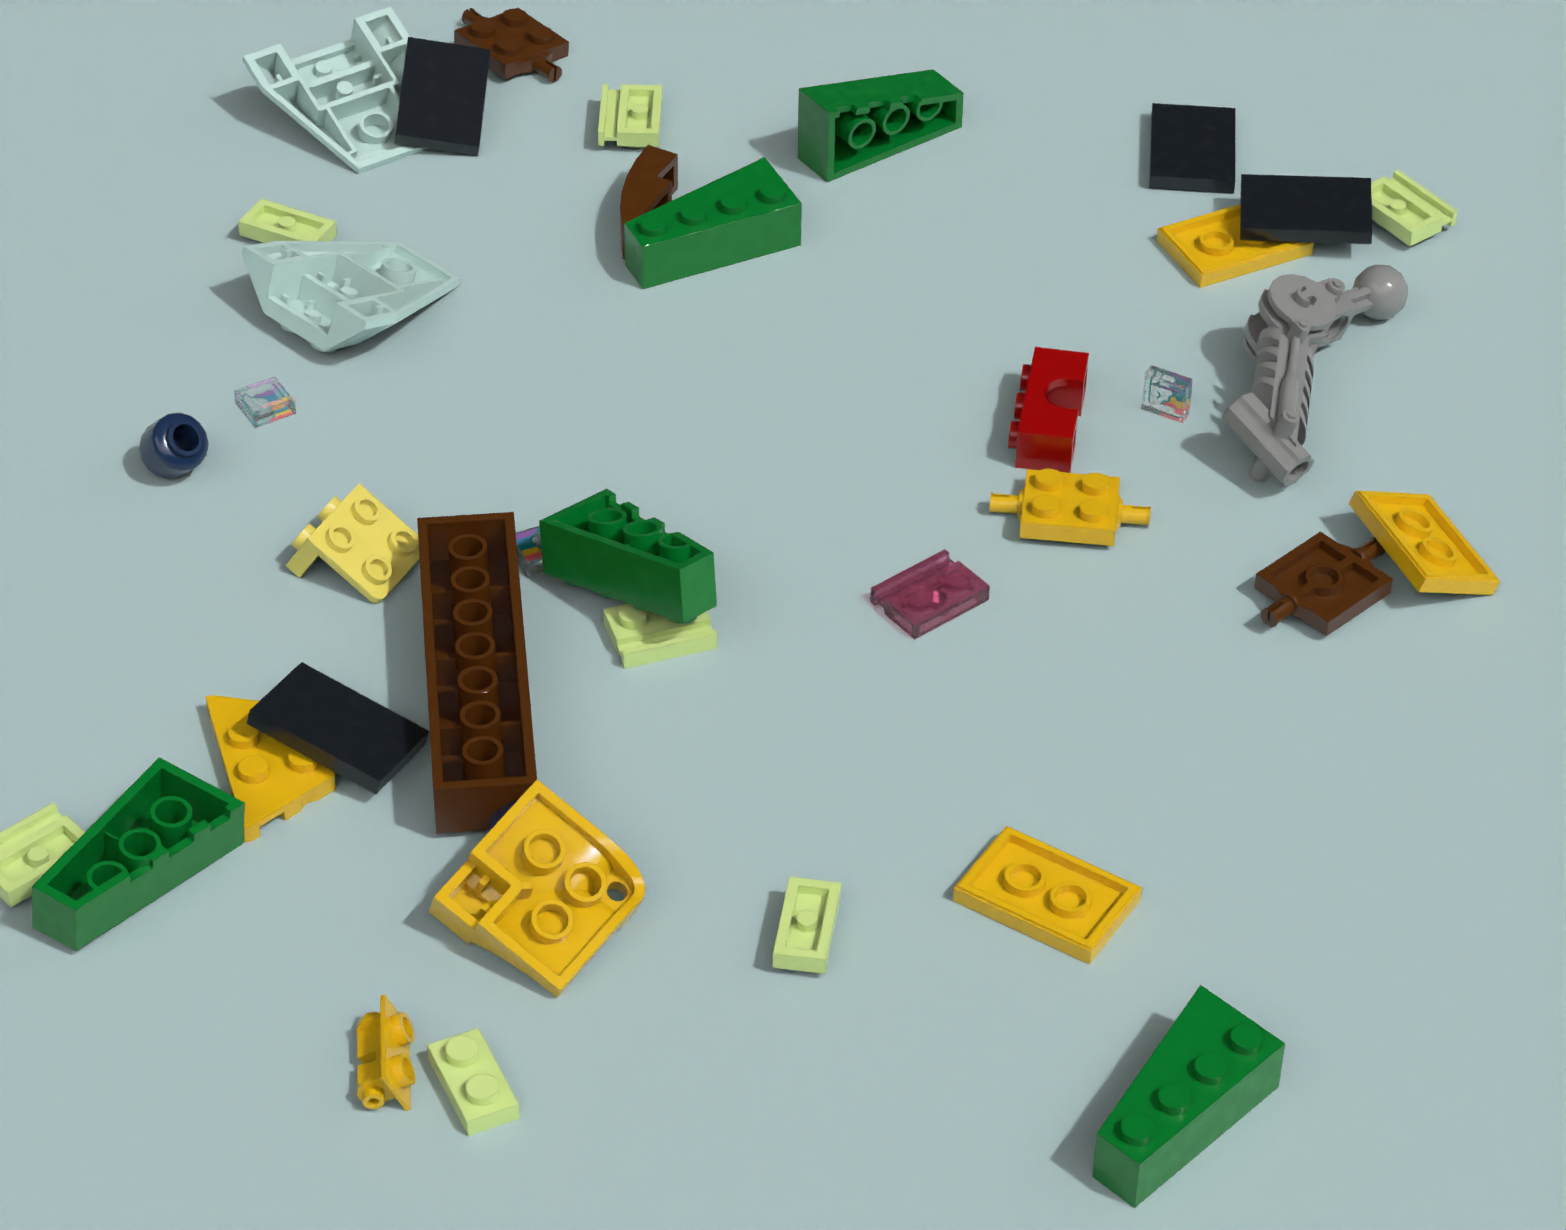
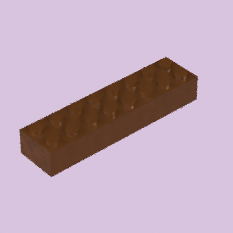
[417,512,537,834]

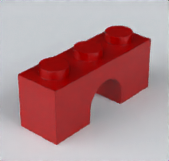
[1008,347,1089,473]

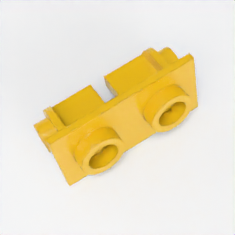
[357,994,416,1111]

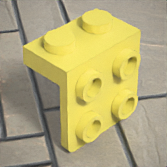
[285,483,419,603]

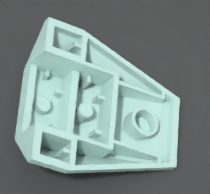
[242,6,427,174]
[242,241,461,353]

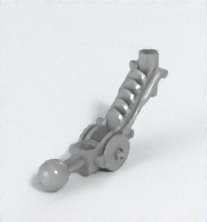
[1222,265,1408,487]

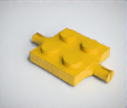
[989,469,1151,546]

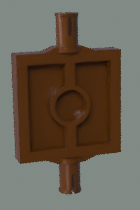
[454,8,569,83]
[1254,531,1393,636]

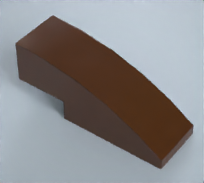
[620,145,678,260]

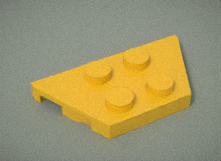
[205,695,336,843]

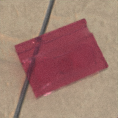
[870,549,990,640]

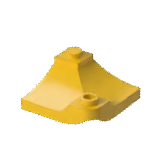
[429,779,645,998]

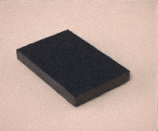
[394,37,490,156]
[1149,103,1236,193]
[1240,174,1372,244]
[246,662,430,794]

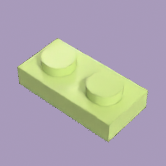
[238,198,337,243]
[773,876,841,974]
[427,1028,520,1136]

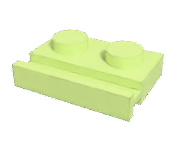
[598,84,663,149]
[1371,170,1458,246]
[603,603,717,669]
[0,803,85,907]

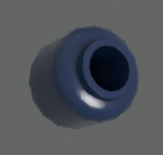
[139,413,209,479]

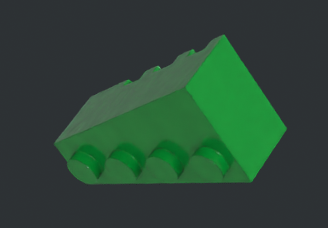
[798,69,964,182]
[624,157,802,289]
[539,489,717,624]
[32,757,245,951]
[1092,985,1285,1208]

